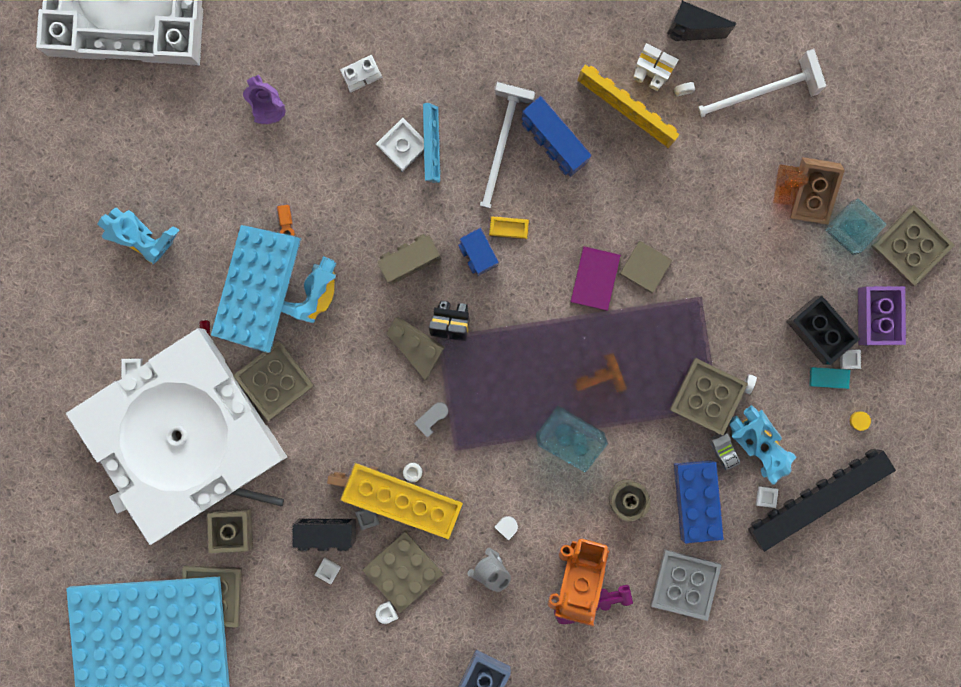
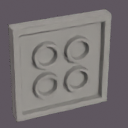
[650,549,721,621]

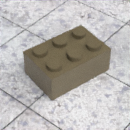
[377,234,441,285]

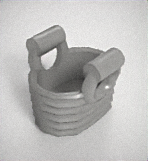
[467,548,511,592]

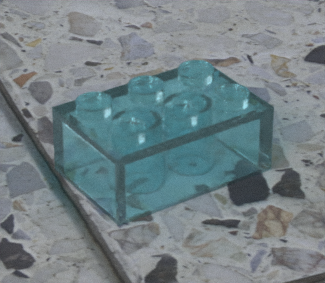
[536,406,608,473]

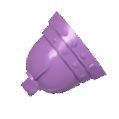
[243,75,286,124]

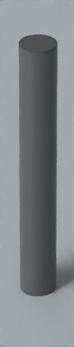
[231,488,284,506]

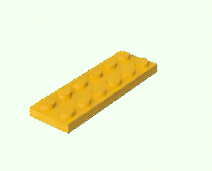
[577,64,680,148]
[341,463,463,539]

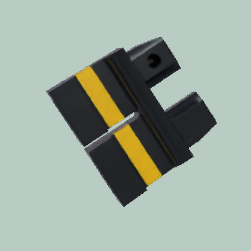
[429,301,470,341]

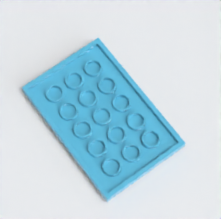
[211,225,301,353]

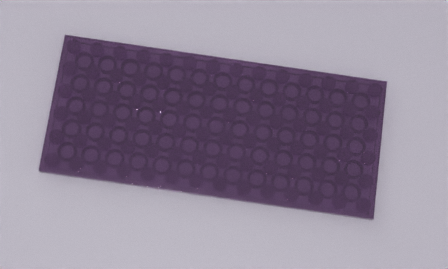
[437,296,713,451]

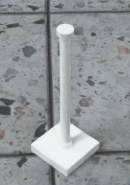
[698,49,826,117]
[480,82,535,208]

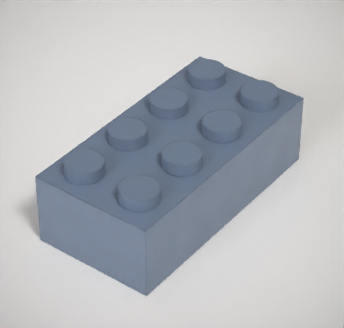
[458,650,511,687]

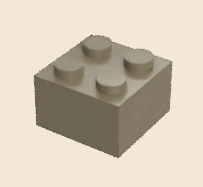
[207,509,253,553]

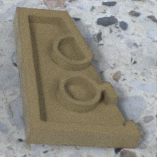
[387,317,445,380]

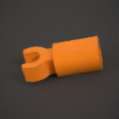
[277,205,295,236]

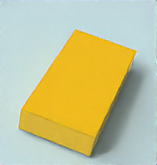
[489,216,529,239]

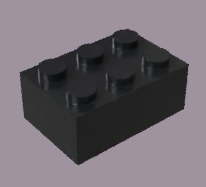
[786,295,860,365]
[292,518,356,551]

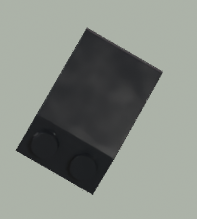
[667,0,736,41]

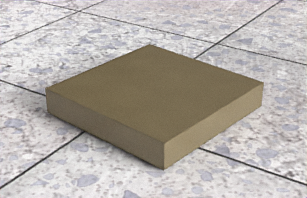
[620,241,672,293]

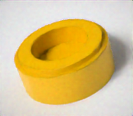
[850,411,871,431]

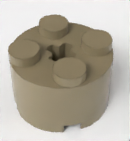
[609,479,651,521]

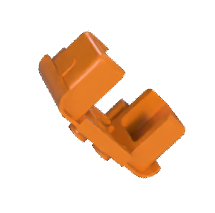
[548,539,609,627]

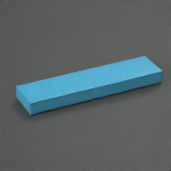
[423,103,440,183]

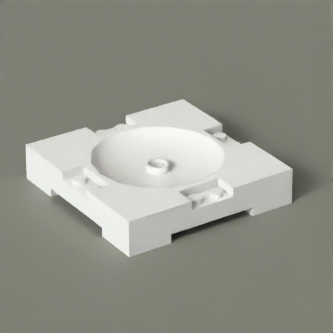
[36,0,203,65]
[66,328,287,545]

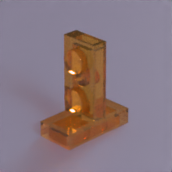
[773,164,809,206]
[573,353,627,392]

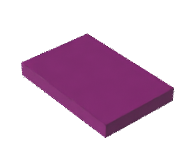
[570,246,621,311]

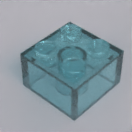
[825,198,887,255]

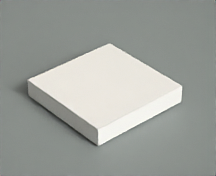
[376,118,424,172]

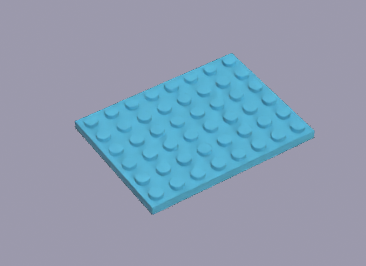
[66,577,230,687]

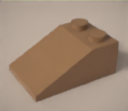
[790,157,845,224]

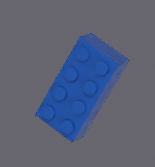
[521,96,592,177]
[674,460,724,543]

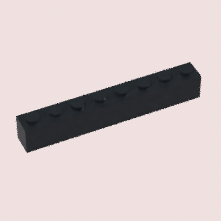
[748,448,896,552]

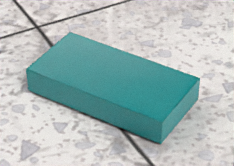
[809,367,850,389]

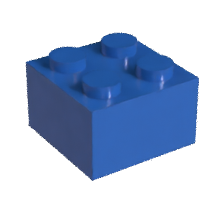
[458,228,499,276]

